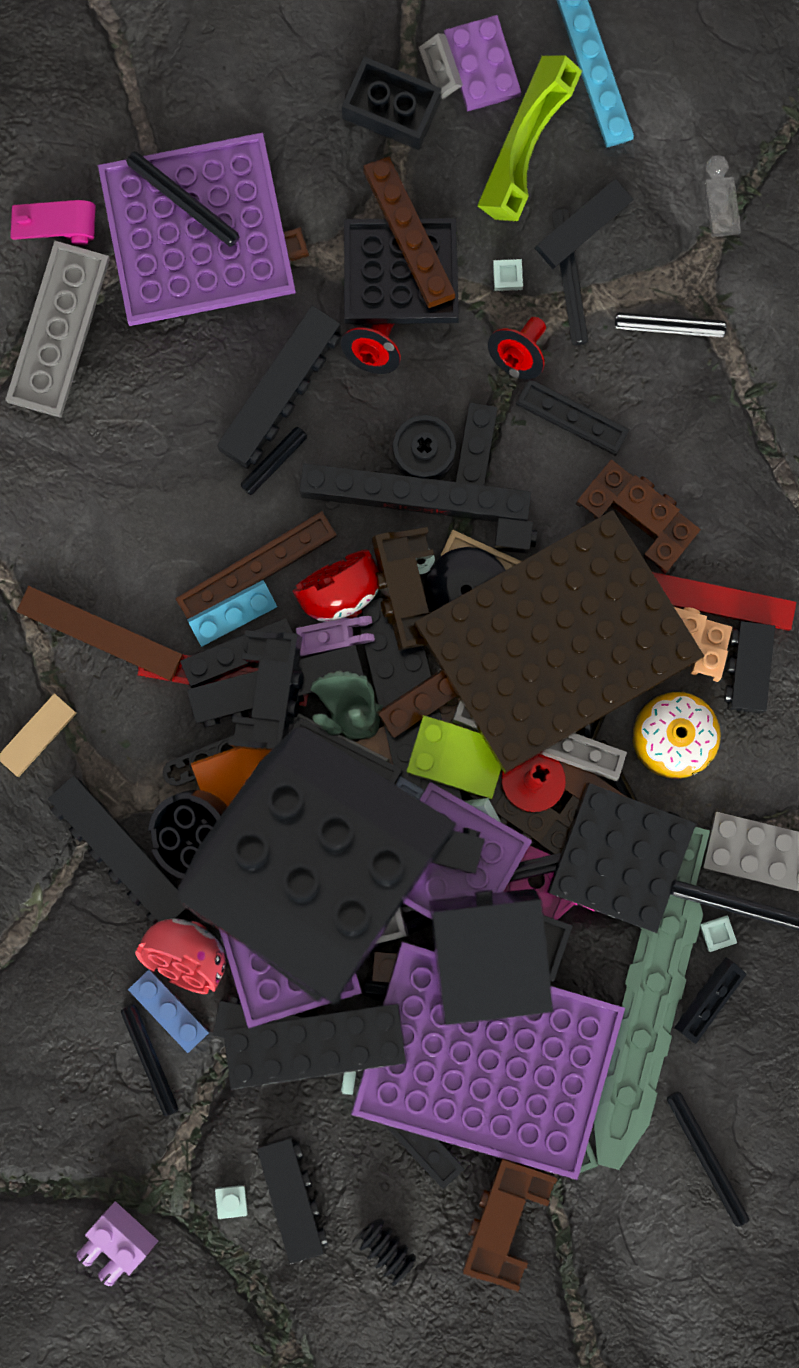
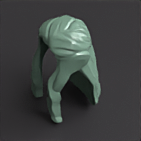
[311,671,383,739]

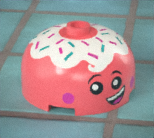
[135,919,226,994]

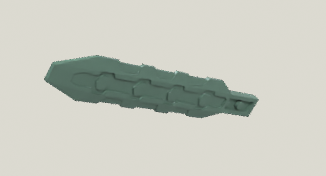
[594,827,710,1170]

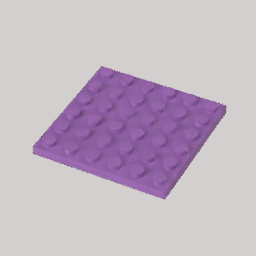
[98,133,296,326]

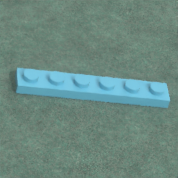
[557,0,634,148]

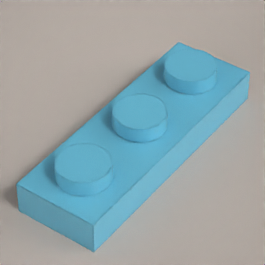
[187,580,277,647]

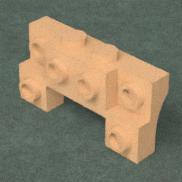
[672,604,732,682]

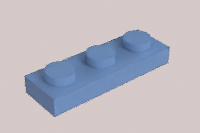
[128,970,210,1053]

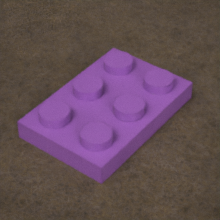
[444,15,521,111]

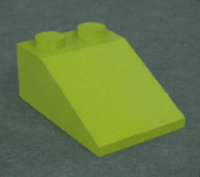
[407,715,501,799]

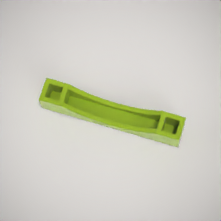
[477,55,582,221]

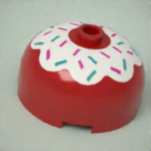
[292,549,379,622]

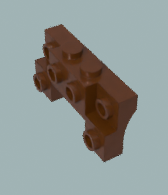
[576,459,701,574]
[462,1158,557,1292]

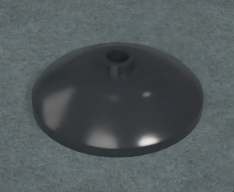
[425,547,506,613]

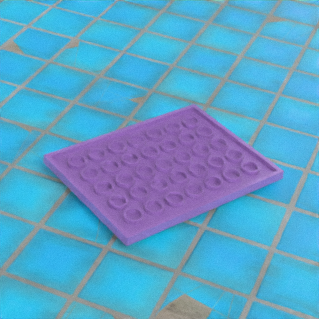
[351,942,625,1180]

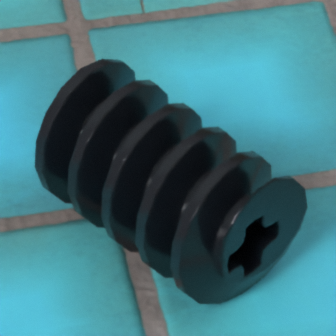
[352,1218,416,1286]

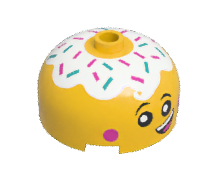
[632,692,721,779]

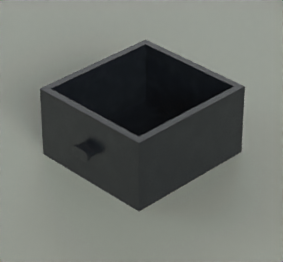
[429,888,553,1025]

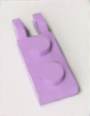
[296,616,375,657]

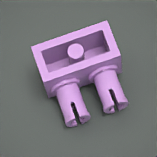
[76,1201,158,1286]

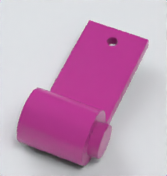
[11,200,96,246]

